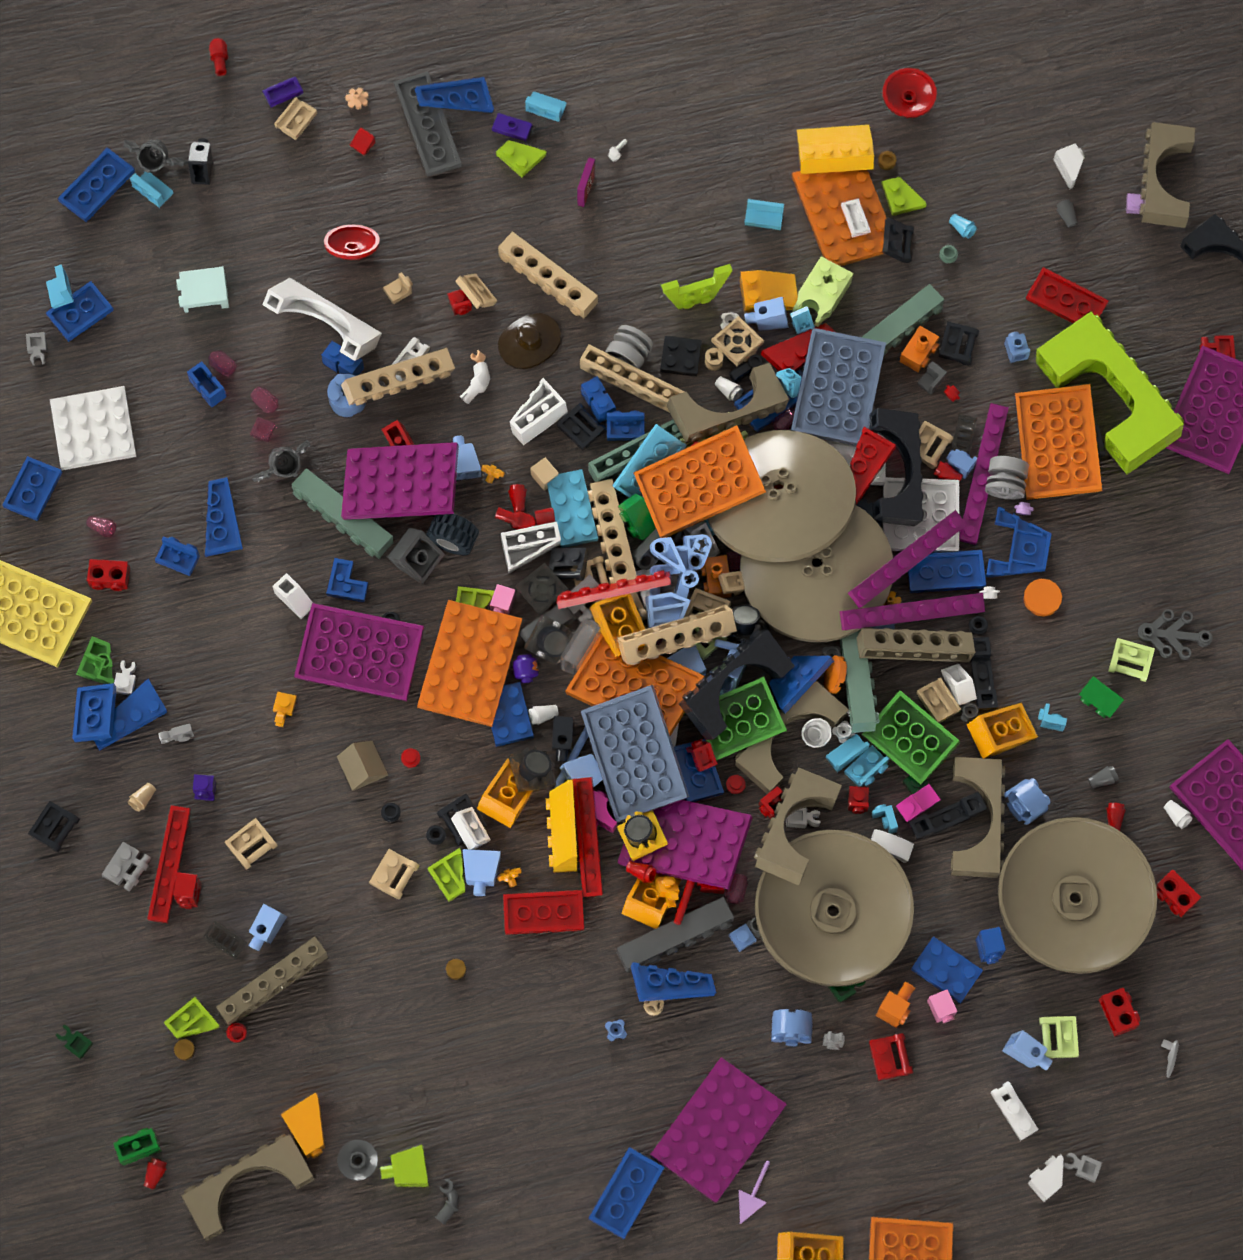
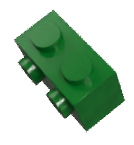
[618,494,656,540]
[1079,676,1124,718]
[113,1128,162,1166]

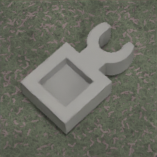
[26,332,47,365]
[158,724,194,744]
[823,1031,845,1050]
[1063,1153,1102,1182]

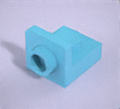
[790,307,815,334]
[776,368,802,398]
[1038,703,1067,732]
[872,804,898,834]

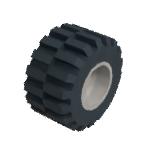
[427,514,479,555]

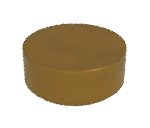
[878,151,897,170]
[446,959,466,980]
[174,1039,195,1060]

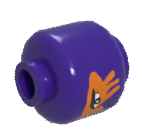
[513,654,539,683]

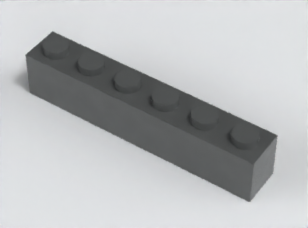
[617,897,734,973]

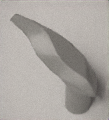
[1161,1039,1179,1078]

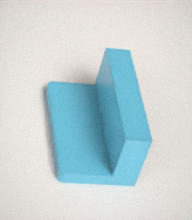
[525,92,566,122]
[130,172,173,208]
[745,199,784,230]
[46,264,74,309]
[826,733,870,773]

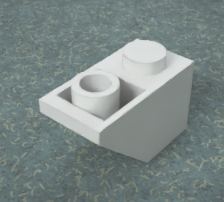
[273,573,313,619]
[1028,1154,1063,1202]

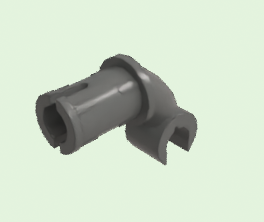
[435,1179,459,1225]

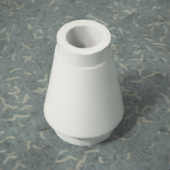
[715,376,743,402]
[529,705,559,725]
[1164,800,1193,829]

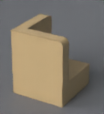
[530,457,558,491]

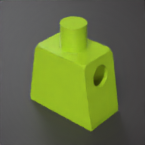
[380,1145,429,1187]

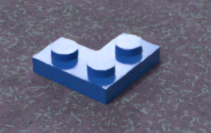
[326,558,368,602]

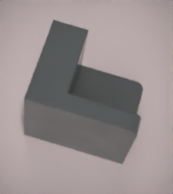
[917,361,947,395]

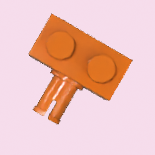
[899,326,939,373]
[701,555,732,598]
[876,982,915,1028]

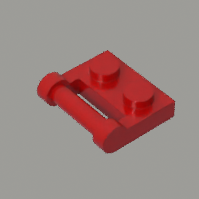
[869,1033,914,1081]

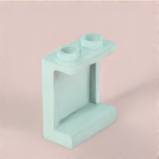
[177,267,229,313]

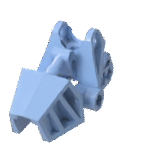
[645,534,712,628]

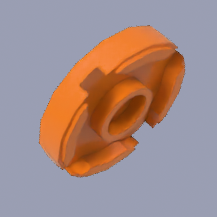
[1023,579,1062,617]
[824,655,847,694]

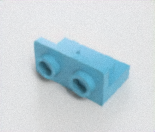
[844,745,890,787]

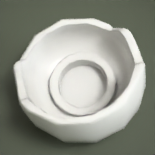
[801,718,832,748]

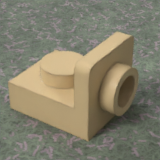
[383,272,413,305]
[718,571,745,595]

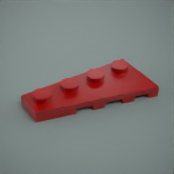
[761,323,837,372]
[850,427,896,505]

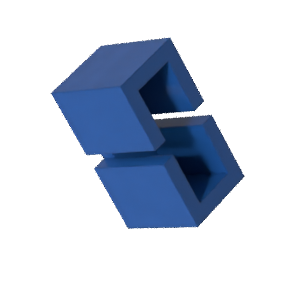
[321,341,364,376]
[187,361,226,408]
[581,376,616,423]
[976,927,1006,964]

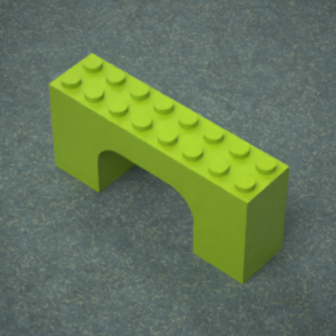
[1036,312,1184,475]

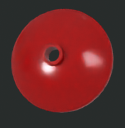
[882,68,937,118]
[324,225,380,260]

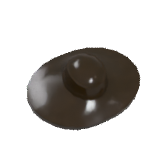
[498,313,561,369]

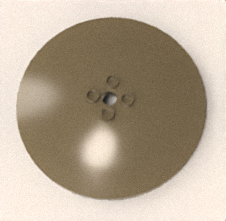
[707,430,856,562]
[740,505,893,642]
[998,817,1157,973]
[755,830,914,986]

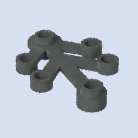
[1138,609,1213,660]

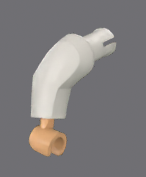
[460,350,490,404]

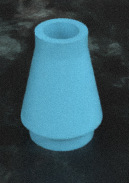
[949,214,977,239]

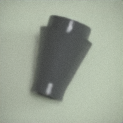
[1056,199,1078,228]
[1088,766,1119,789]

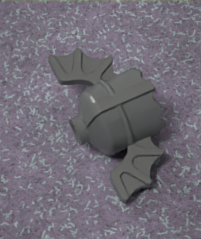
[123,139,188,173]
[252,440,311,482]

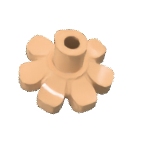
[346,88,369,109]

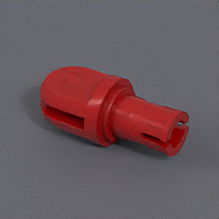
[209,38,228,76]
[495,507,536,530]

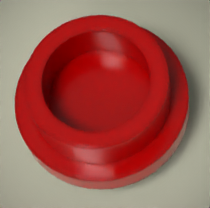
[943,385,960,402]
[401,748,421,768]
[726,775,746,794]
[226,1022,247,1043]

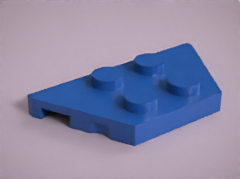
[769,656,834,714]

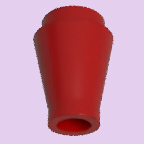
[933,461,963,482]
[508,484,527,512]
[1106,803,1126,831]
[626,861,657,883]
[144,1157,167,1190]

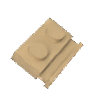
[274,97,317,140]
[456,274,497,309]
[916,677,961,723]

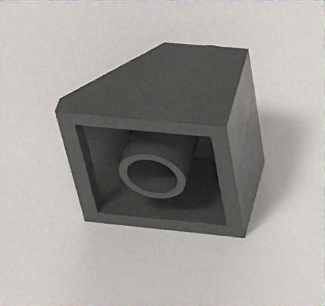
[388,528,445,584]

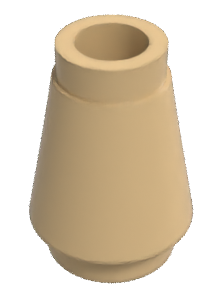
[128,783,156,812]

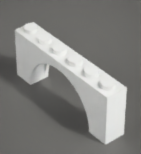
[263,278,382,361]

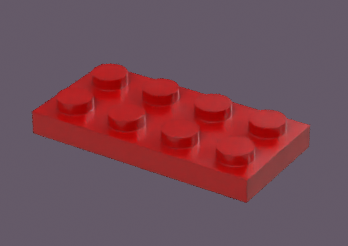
[1026,267,1109,323]
[503,890,584,935]

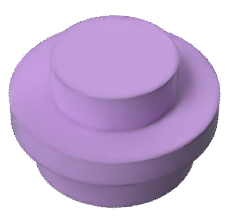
[1014,502,1034,516]

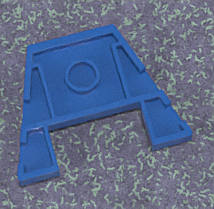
[986,507,1051,578]

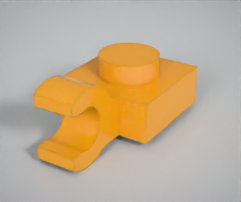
[273,692,297,727]
[654,876,680,907]

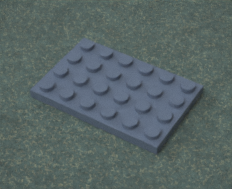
[791,328,886,446]
[581,685,689,822]

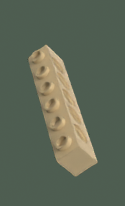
[498,232,598,319]
[580,345,684,413]
[341,348,455,406]
[587,479,637,584]
[617,605,737,665]

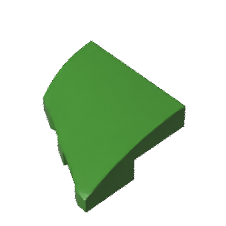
[76,636,114,684]

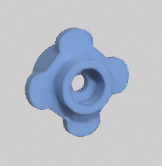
[605,1019,627,1041]

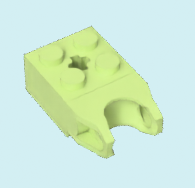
[792,256,853,327]

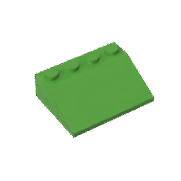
[706,677,787,761]
[862,691,960,785]

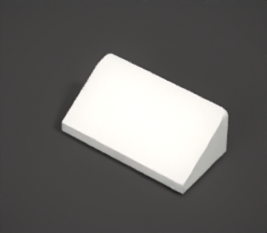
[451,807,491,850]

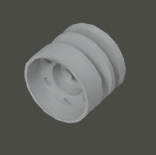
[605,325,653,369]
[985,456,1029,500]

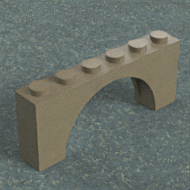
[1139,122,1195,228]
[667,363,789,444]
[735,681,849,794]
[951,757,1005,878]
[754,768,842,885]
[182,1134,315,1241]

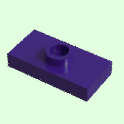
[263,76,304,107]
[492,113,532,141]

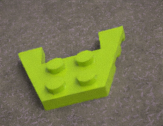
[661,264,732,310]

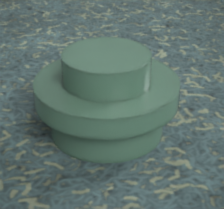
[939,245,958,263]

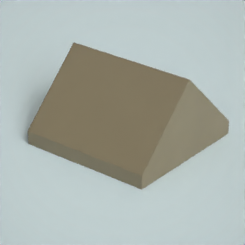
[337,741,388,791]

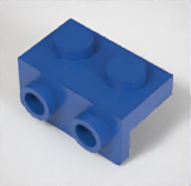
[607,411,645,441]
[155,537,200,576]

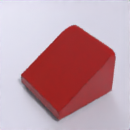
[350,128,375,155]
[535,508,555,526]

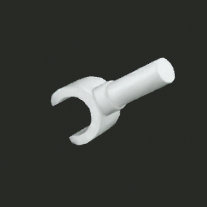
[608,139,627,162]

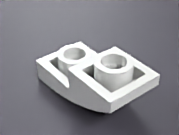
[871,829,914,863]

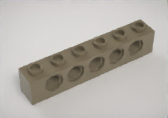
[857,627,975,662]
[216,937,328,1026]

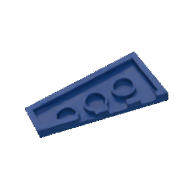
[415,77,494,113]
[205,477,243,557]
[94,679,167,751]
[631,962,716,1002]

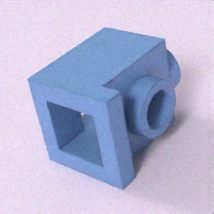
[1004,332,1031,363]
[946,449,977,479]

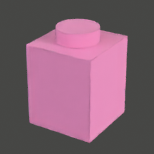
[490,584,516,615]
[927,990,957,1023]

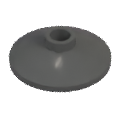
[337,1140,378,1181]

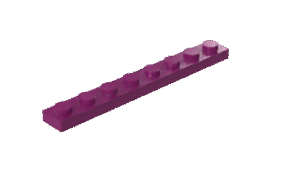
[959,403,1009,545]
[848,510,967,608]
[840,593,985,630]

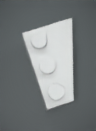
[510,378,568,445]
[501,522,561,574]

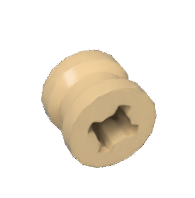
[705,348,723,371]
[644,1000,664,1016]

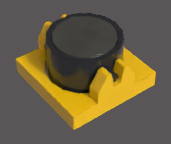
[617,810,668,861]

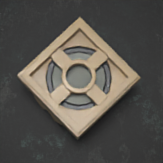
[711,316,764,366]

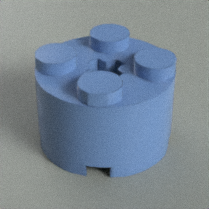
[327,374,366,417]
[1005,778,1051,825]
[771,1009,812,1046]

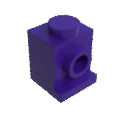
[192,774,216,801]

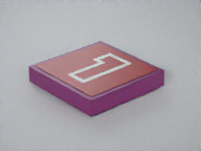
[577,158,595,207]

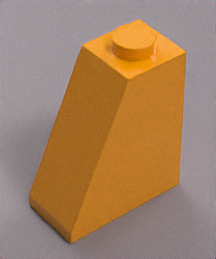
[281,1092,325,1158]

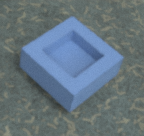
[729,924,756,952]

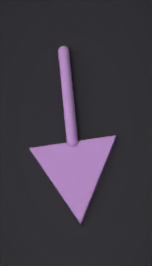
[739,1161,770,1224]

